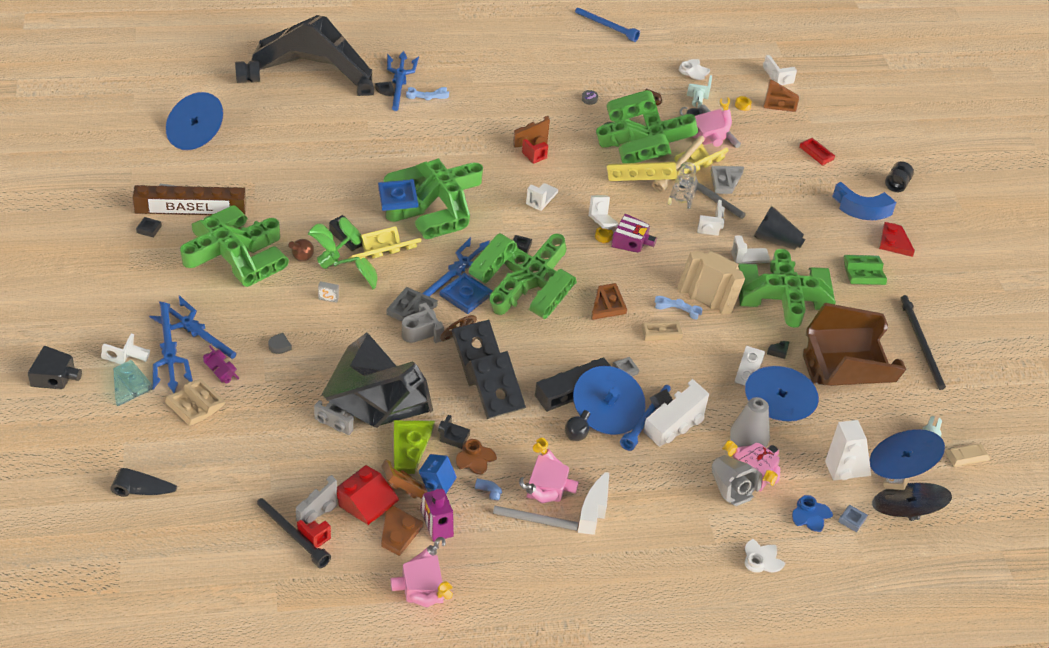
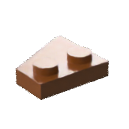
[764,79,799,112]
[513,116,550,148]
[591,283,627,320]
[381,459,428,499]
[381,506,424,556]

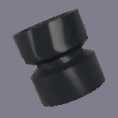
[235,60,260,83]
[885,161,914,193]

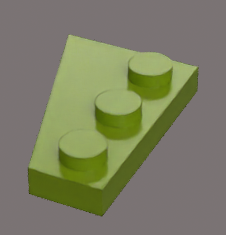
[394,420,435,474]

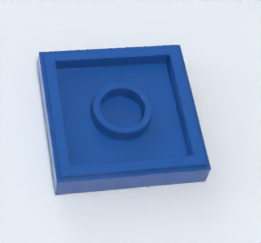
[378,179,418,211]
[440,273,493,314]

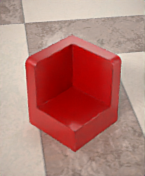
[522,139,549,164]
[297,519,331,548]

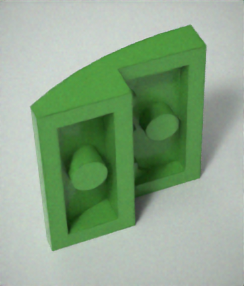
[844,255,887,285]

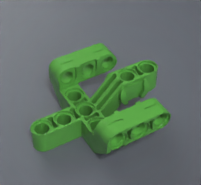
[596,90,698,164]
[383,158,483,239]
[180,205,289,287]
[469,233,577,319]
[738,249,836,328]

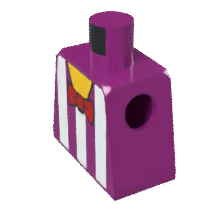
[611,214,657,253]
[420,489,454,542]

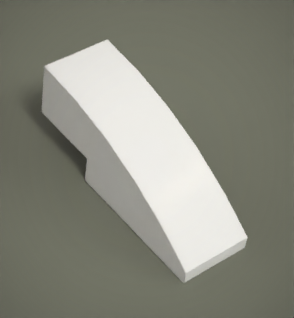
[578,472,609,535]

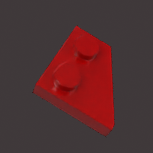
[879,222,915,257]

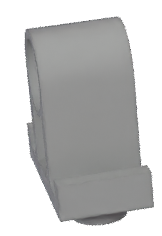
[402,303,444,343]
[314,400,354,435]

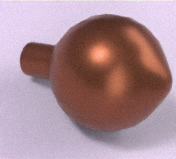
[288,239,314,261]

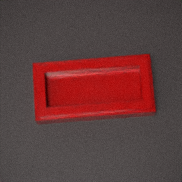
[799,137,835,166]

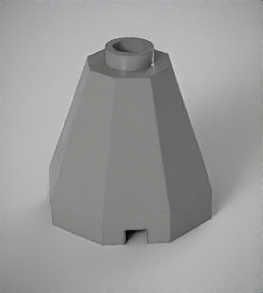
[712,455,762,506]

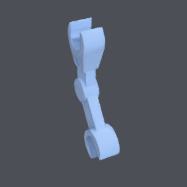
[406,87,449,100]
[655,296,703,320]

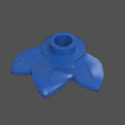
[792,495,833,532]

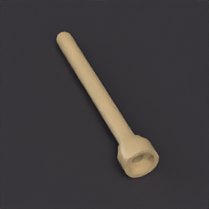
[652,136,704,193]

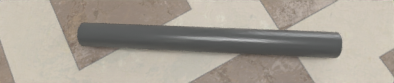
[688,178,746,219]

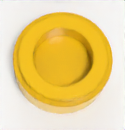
[735,96,752,111]
[595,227,613,243]

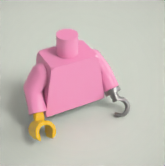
[680,97,732,147]
[519,437,579,503]
[390,537,453,607]

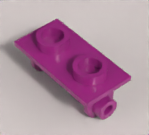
[203,345,239,384]

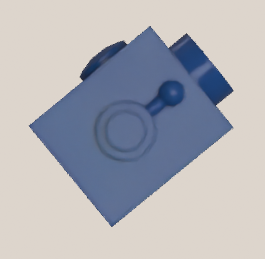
[418,454,457,494]

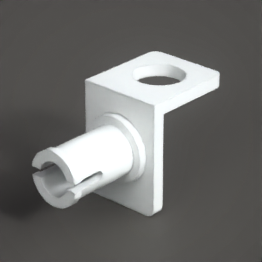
[101,333,150,365]

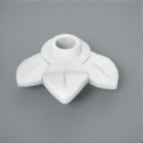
[679,59,710,80]
[744,539,785,573]

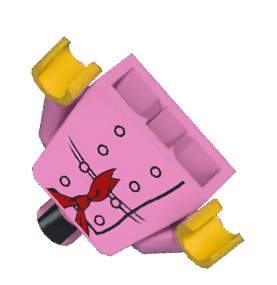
[722,440,780,492]

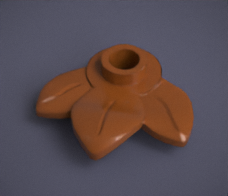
[456,439,497,475]

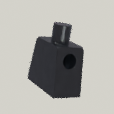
[28,346,82,389]

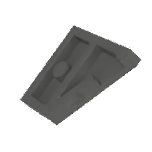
[386,287,438,321]

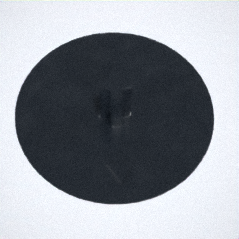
[872,483,952,521]

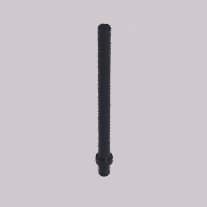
[901,295,946,390]

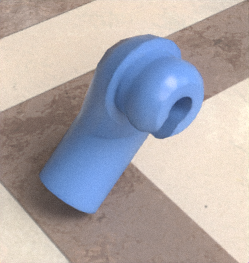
[475,478,502,501]

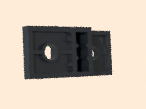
[451,319,526,419]

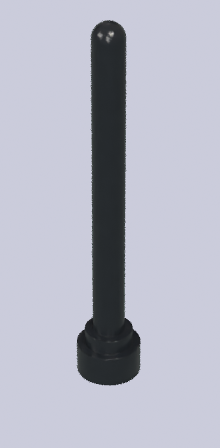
[257,498,331,568]

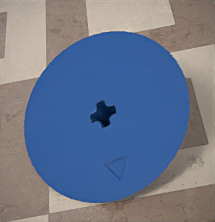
[166,92,223,150]
[574,366,646,435]
[745,366,819,421]
[869,429,945,479]

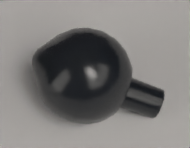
[565,410,591,441]

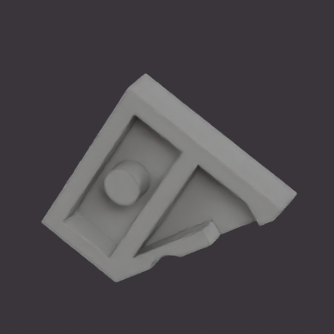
[710,166,744,194]
[296,475,337,524]

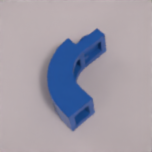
[832,182,897,220]

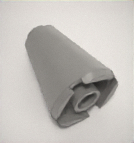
[730,397,770,448]

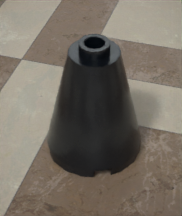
[754,206,805,250]

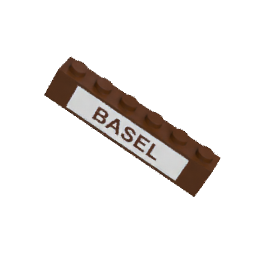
[133,185,246,215]

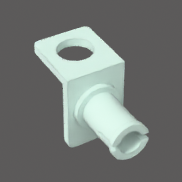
[687,75,712,108]

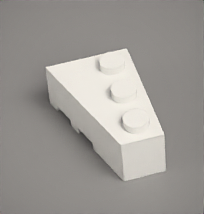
[643,379,709,447]
[825,420,871,480]

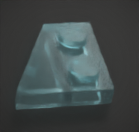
[113,360,152,406]

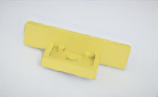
[672,144,729,181]
[607,162,677,181]
[348,226,422,259]

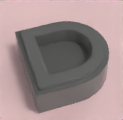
[268,333,292,354]

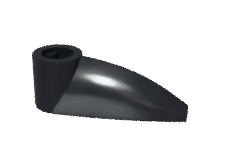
[110,468,177,497]

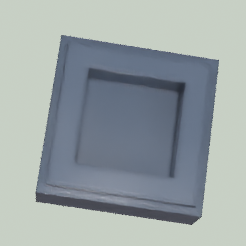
[838,504,868,532]

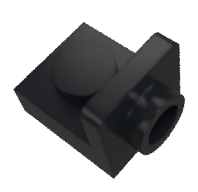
[438,415,471,449]

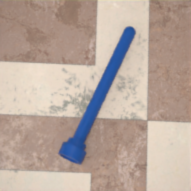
[575,8,640,42]
[620,385,671,451]

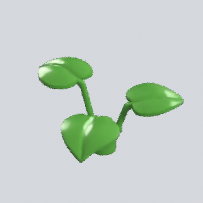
[308,217,377,289]

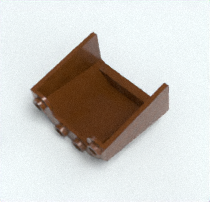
[803,303,906,386]

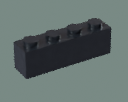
[535,357,611,412]

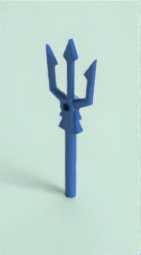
[387,51,419,111]
[422,237,490,297]
[149,295,237,359]
[152,303,193,394]

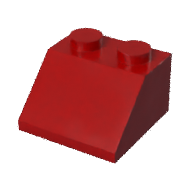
[337,465,399,525]

